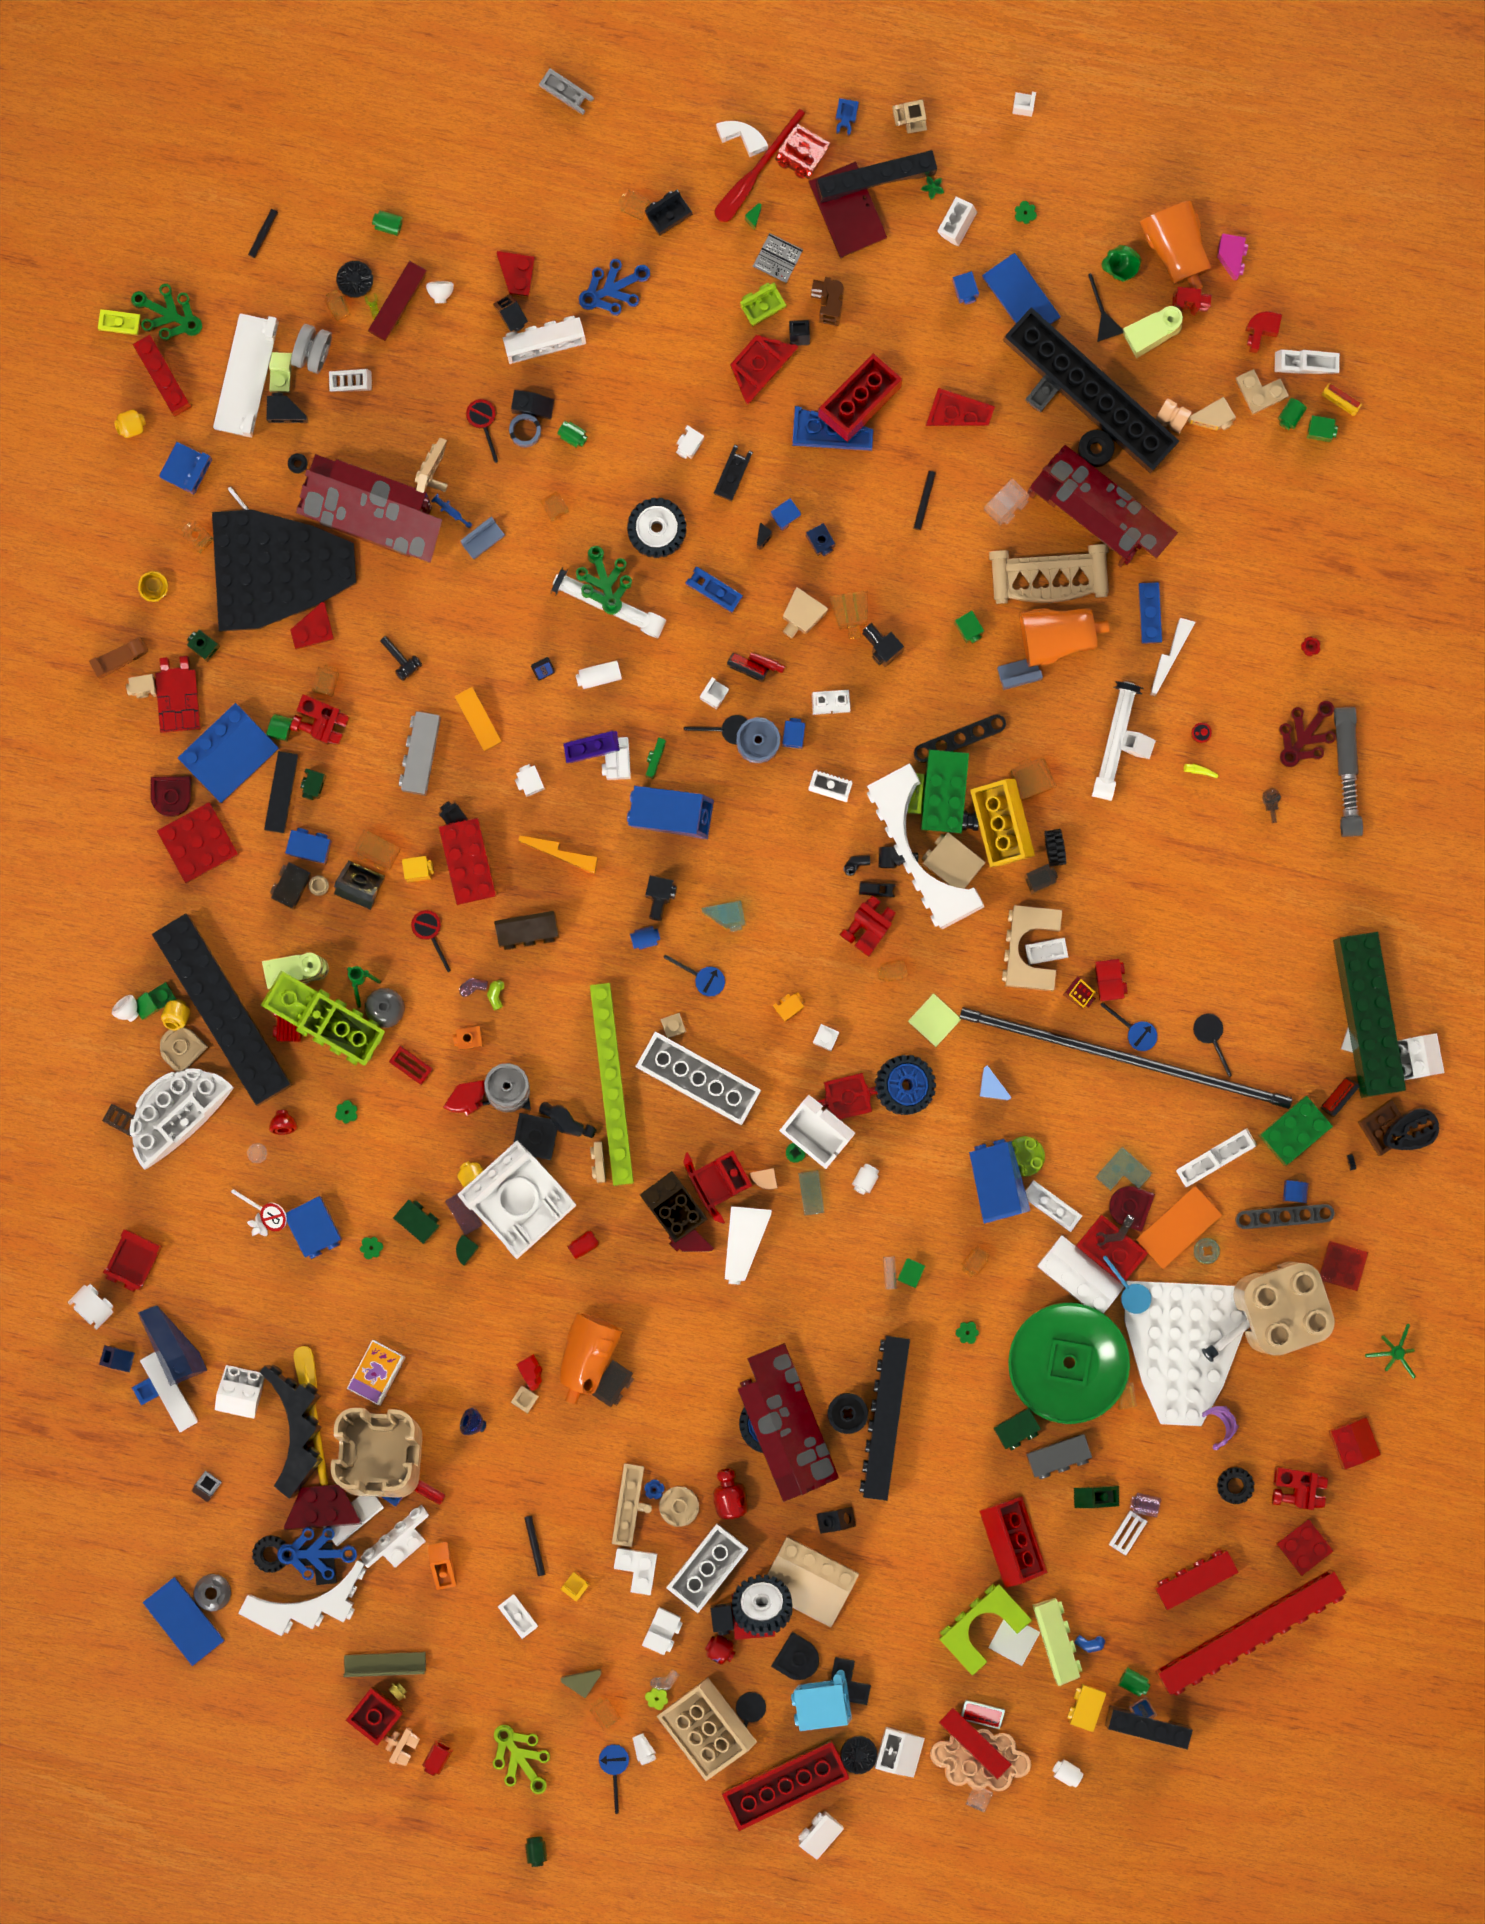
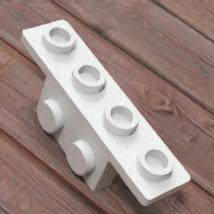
[360,1505,429,1568]

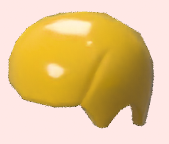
[138,571,168,602]

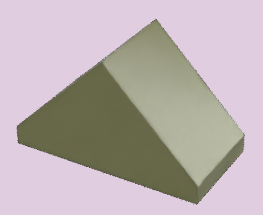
[561,1669,602,1698]

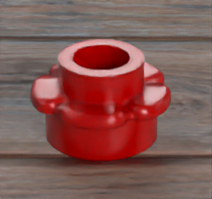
[1301,637,1320,656]

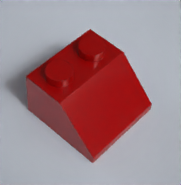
[1329,1417,1381,1470]

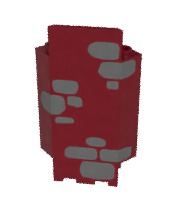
[1027,445,1178,567]
[296,454,442,563]
[738,1343,839,1502]

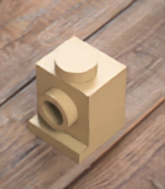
[126,674,157,698]

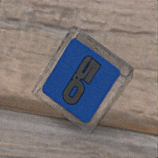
[1129,1696,1157,1719]

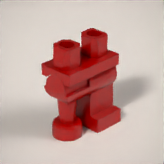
[290,694,349,745]
[839,896,896,957]
[1272,1467,1328,1510]

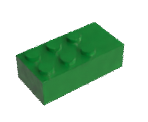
[920,750,969,833]

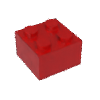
[345,1686,404,1745]

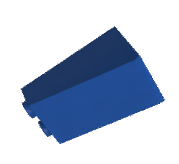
[627,786,714,839]
[969,1139,1031,1224]

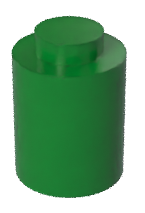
[372,210,403,236]
[1278,398,1307,430]
[1118,1667,1151,1697]

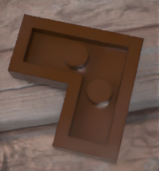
[1358,1100,1401,1156]

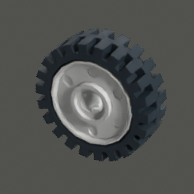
[627,498,686,558]
[732,1575,792,1636]

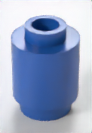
[630,926,660,950]

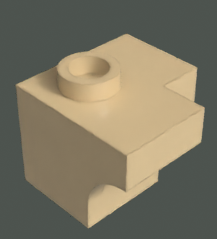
[892,100,927,134]

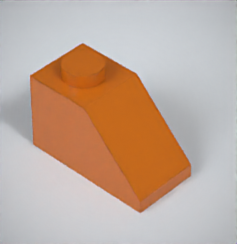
[428,1542,457,1590]

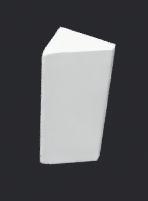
[323,1496,384,1546]

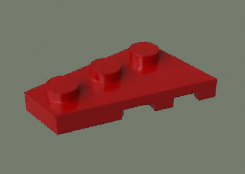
[926,388,995,426]

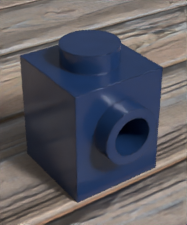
[806,523,835,556]

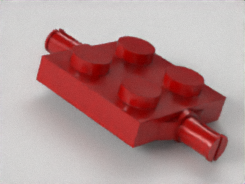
[817,1073,878,1120]

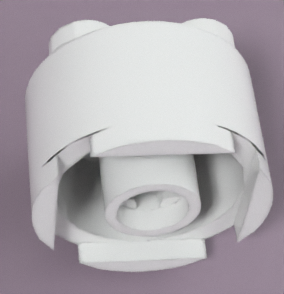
[67,1284,113,1330]

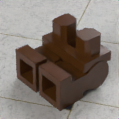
[811,277,844,326]

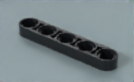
[914,715,1006,763]

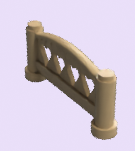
[989,544,1109,604]

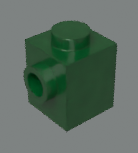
[187,629,220,662]

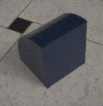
[99,1345,135,1372]

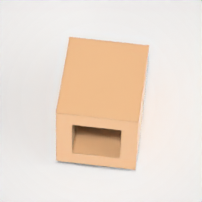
[750,1168,777,1190]

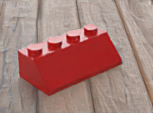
[979,1496,1048,1588]

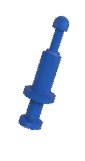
[431,494,472,528]

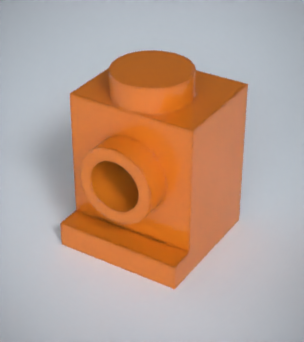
[453,1026,483,1050]

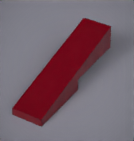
[368,261,427,341]

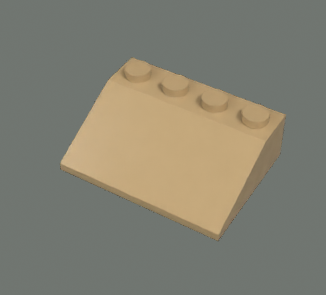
[767,1536,859,1627]
[656,1677,757,1781]

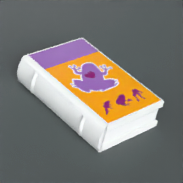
[347,1340,406,1406]

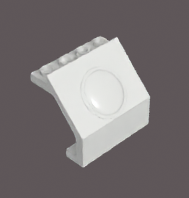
[457,1141,576,1259]

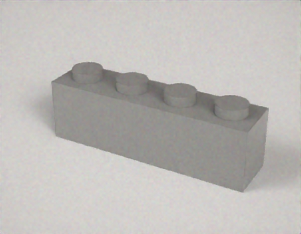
[399,711,441,796]

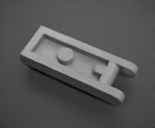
[539,68,594,115]

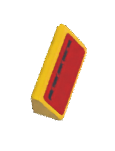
[1321,383,1362,416]

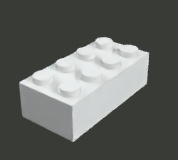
[666,1523,748,1613]

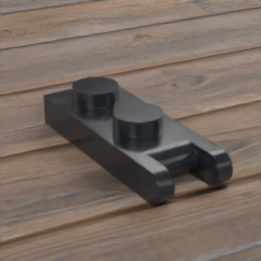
[714,444,753,502]

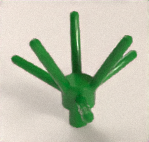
[1365,1324,1416,1379]

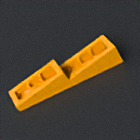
[519,835,598,875]

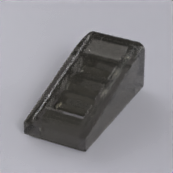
[102,1104,134,1137]

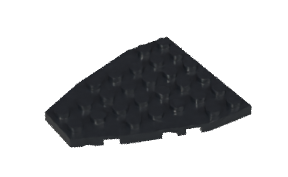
[212,510,357,632]

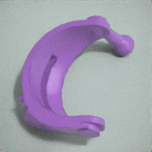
[1202,1406,1239,1450]

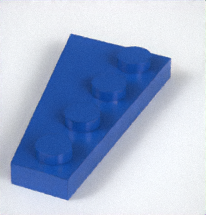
[792,406,873,451]

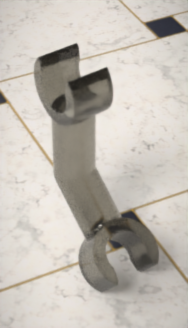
[1095,1214,1135,1246]

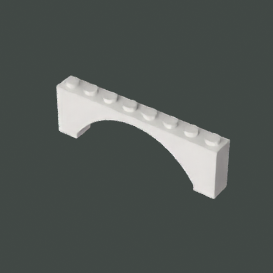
[867,763,985,929]

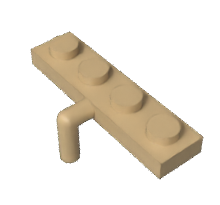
[415,438,448,493]
[612,1463,652,1547]

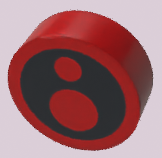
[1191,723,1212,743]

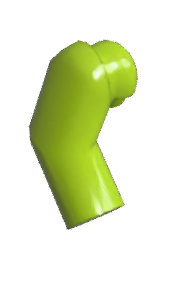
[487,980,505,1011]

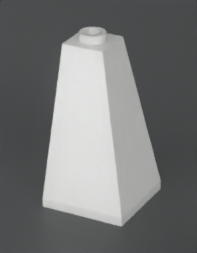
[725,1206,772,1285]

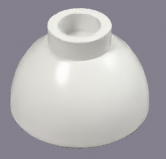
[426,281,454,303]
[112,995,139,1022]

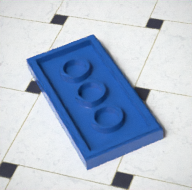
[982,253,1061,325]
[142,1577,225,1666]

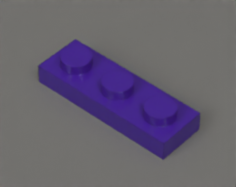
[563,731,620,763]

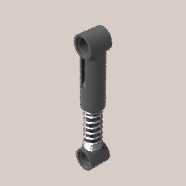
[1334,707,1363,837]

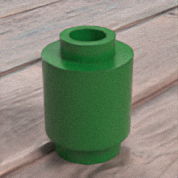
[557,421,588,448]

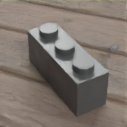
[1026,1434,1092,1479]

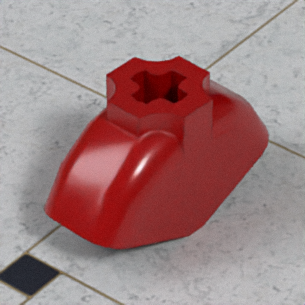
[443,1080,485,1116]

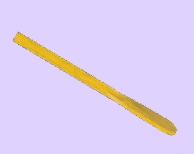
[294,1346,328,1486]

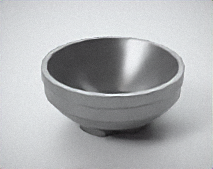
[194,1574,231,1611]

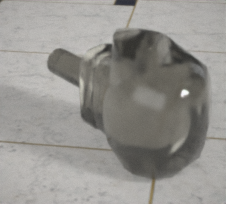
[1262,788,1281,823]

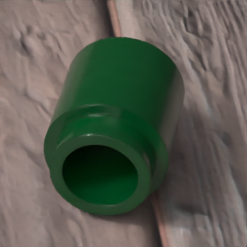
[525,1836,547,1867]

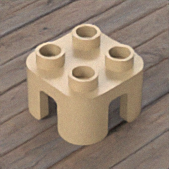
[1233,1262,1335,1355]
[331,1408,422,1497]

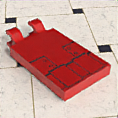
[155,656,201,733]

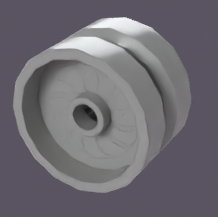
[291,323,332,374]
[484,1063,530,1113]

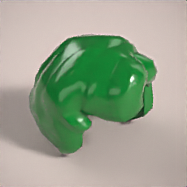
[1101,245,1142,282]

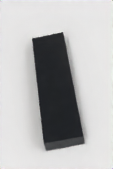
[264,751,299,834]

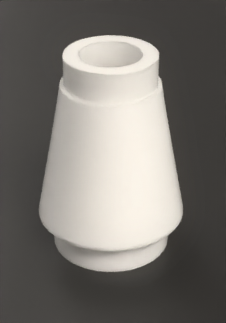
[632,1733,656,1765]

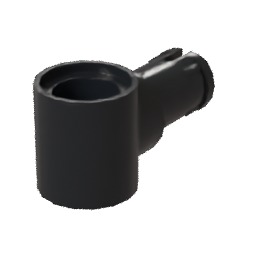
[878,847,918,868]

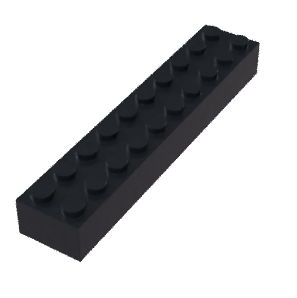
[1003,307,1179,474]
[152,913,292,1106]

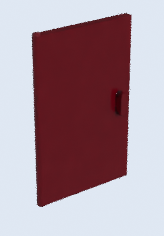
[808,161,887,258]

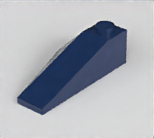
[138,1305,207,1386]

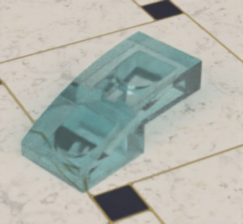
[798,1170,824,1215]

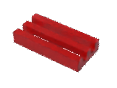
[389,1046,433,1085]

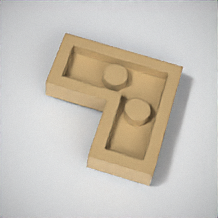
[1235,369,1289,415]
[590,1142,606,1183]

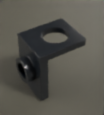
[816,1507,856,1534]

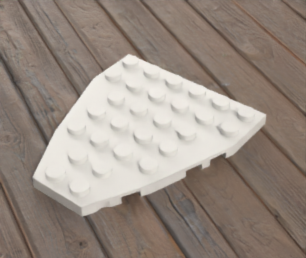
[1124,1281,1246,1426]

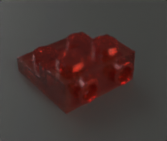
[775,124,831,179]

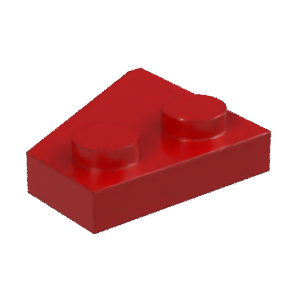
[497,251,535,297]
[290,602,334,650]

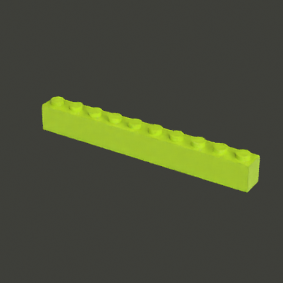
[590,983,634,1186]

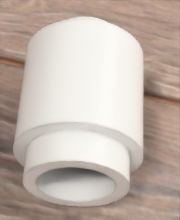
[852,1164,879,1195]
[1052,1759,1084,1788]

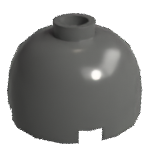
[365,988,405,1028]

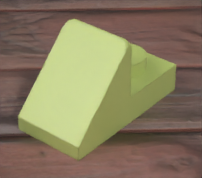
[269,352,292,393]

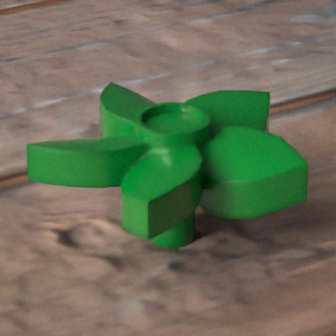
[920,176,944,200]

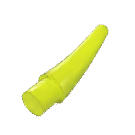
[1184,764,1218,778]

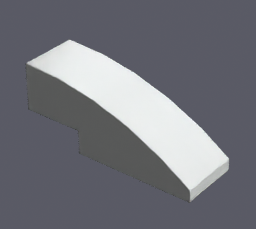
[1275,350,1340,374]

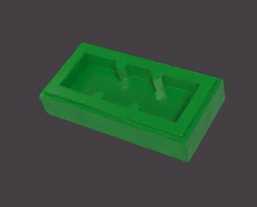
[646,737,666,779]

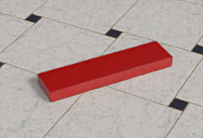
[939,1708,1012,1780]

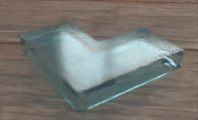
[1095,1147,1152,1190]

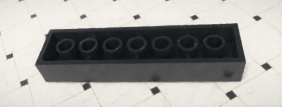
[859,1336,910,1501]

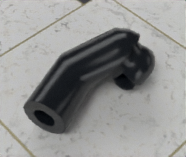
[843,855,870,876]

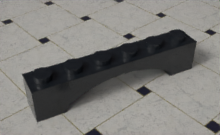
[816,150,937,203]

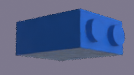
[286,1196,342,1259]

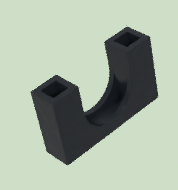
[1105,1705,1193,1750]

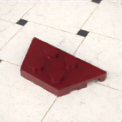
[284,1485,362,1530]

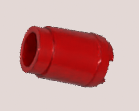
[567,1230,600,1259]

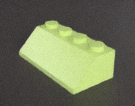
[1032,1598,1082,1686]

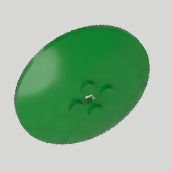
[1008,1303,1130,1424]

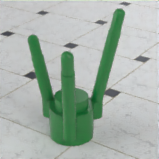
[347,966,381,1008]

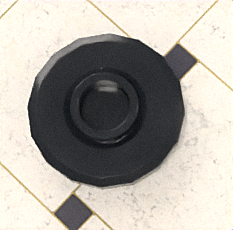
[336,261,373,298]
[840,1736,877,1774]

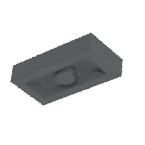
[1025,377,1058,413]

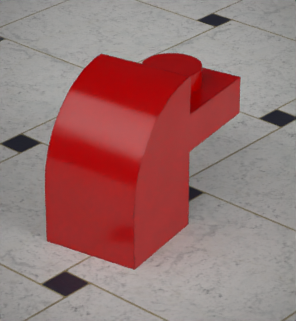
[1245,311,1282,353]

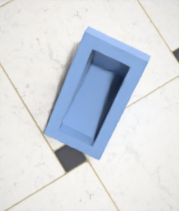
[979,1066,1012,1101]

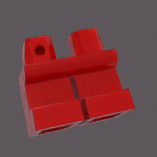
[1172,287,1212,316]

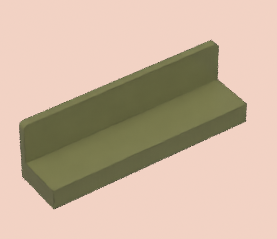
[343,1652,426,1677]

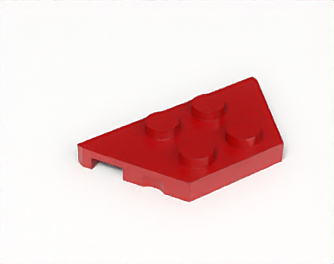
[730,335,798,405]

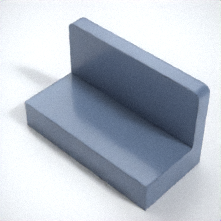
[460,517,505,560]
[997,659,1043,690]

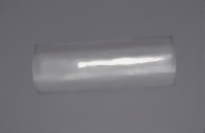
[883,1256,897,1289]

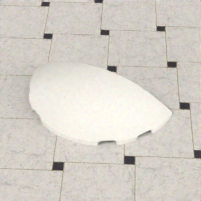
[130,1068,234,1170]

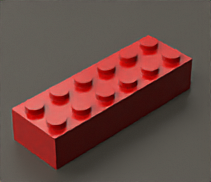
[722,1739,850,1831]

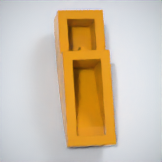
[455,687,502,751]

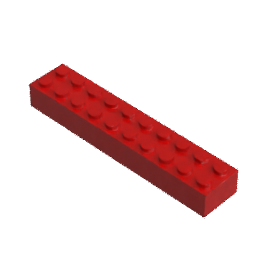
[1155,1569,1347,1696]

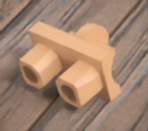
[384,1727,420,1766]

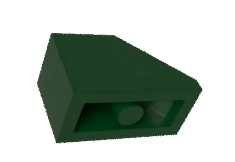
[1074,1486,1119,1508]

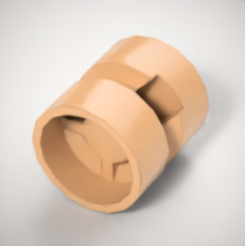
[1156,398,1192,434]

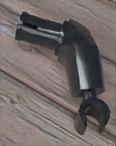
[539,1102,597,1138]

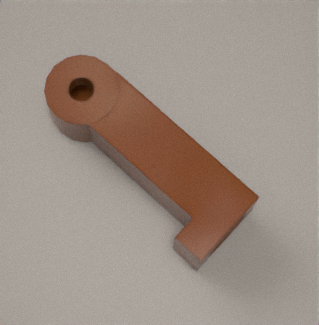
[89,637,148,679]

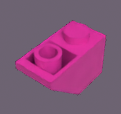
[1217,233,1248,280]

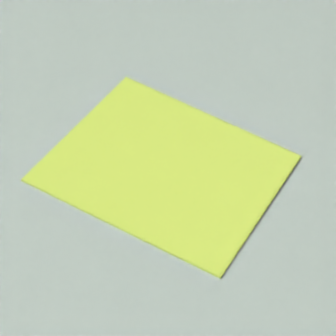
[908,993,961,1047]

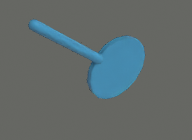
[1103,1256,1151,1314]

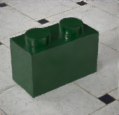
[393,1200,440,1244]
[993,1408,1041,1450]

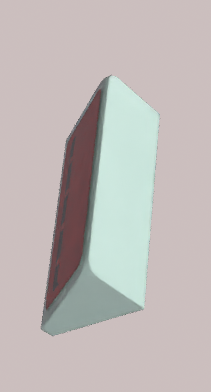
[961,1699,1005,1729]

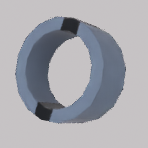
[509,414,541,448]

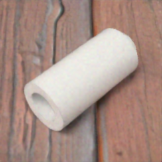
[576,660,622,689]

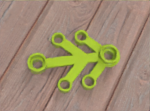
[493,1725,550,1794]

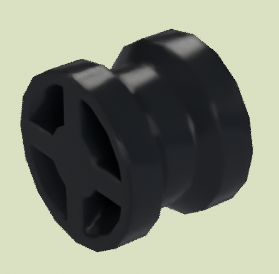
[962,811,979,831]

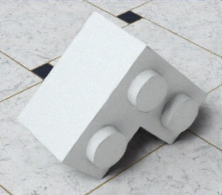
[614,1547,657,1595]

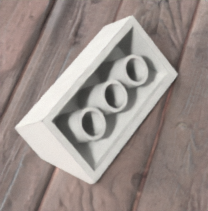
[503,316,586,364]
[1037,1235,1124,1313]

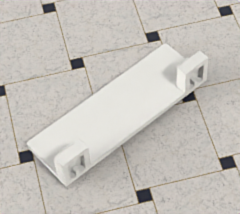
[213,314,279,438]

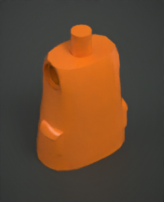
[1140,201,1211,289]
[1019,608,1109,667]
[559,1312,624,1404]

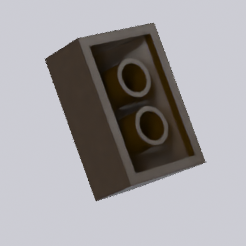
[494,911,559,950]

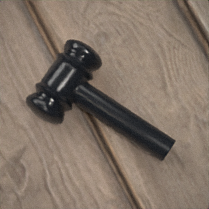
[380,636,422,681]

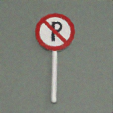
[231,1190,287,1232]

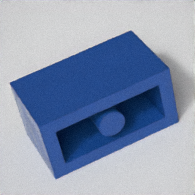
[285,828,332,864]

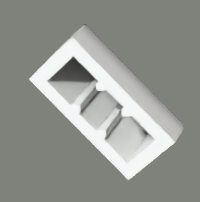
[937,197,977,247]

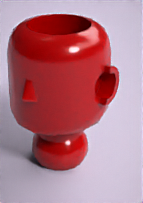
[713,1468,748,1519]

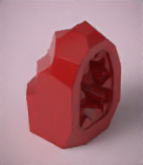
[516,1354,543,1390]

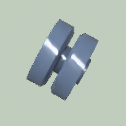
[736,717,780,764]

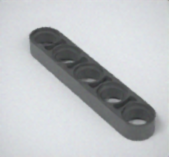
[1235,1204,1335,1229]

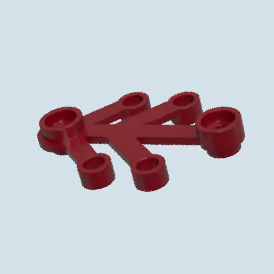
[1279,701,1336,767]

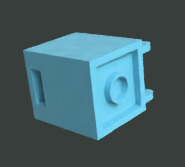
[791,1670,852,1731]

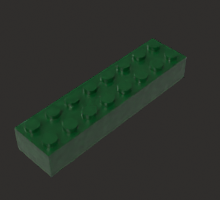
[1333,932,1406,1098]

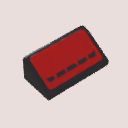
[727,653,769,682]
[1321,1078,1360,1117]

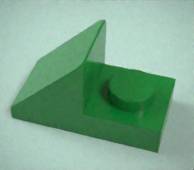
[136,982,176,1020]

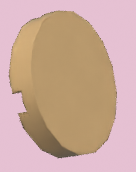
[659,1486,699,1527]

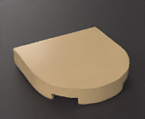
[160,1027,209,1072]

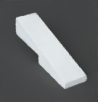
[1150,618,1195,696]
[1176,1128,1257,1187]
[140,1352,198,1432]

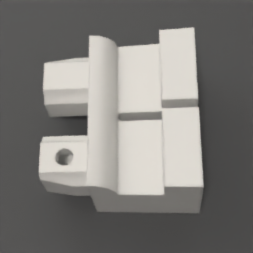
[811,690,851,715]

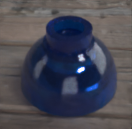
[460,1408,486,1435]

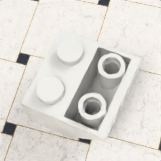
[1398,1033,1445,1080]
[215,1365,265,1419]
[875,1727,925,1778]
[798,1811,844,1859]

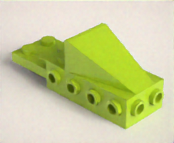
[261,971,385,1066]

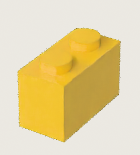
[402,856,434,883]
[1067,1684,1106,1732]

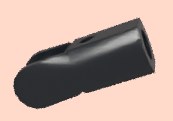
[859,881,896,898]

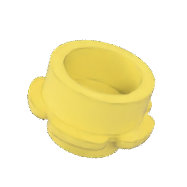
[388,1683,407,1701]

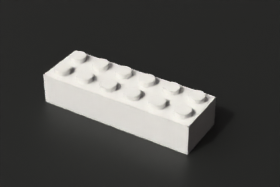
[636,1032,761,1126]

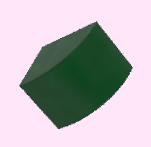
[456,1234,479,1266]

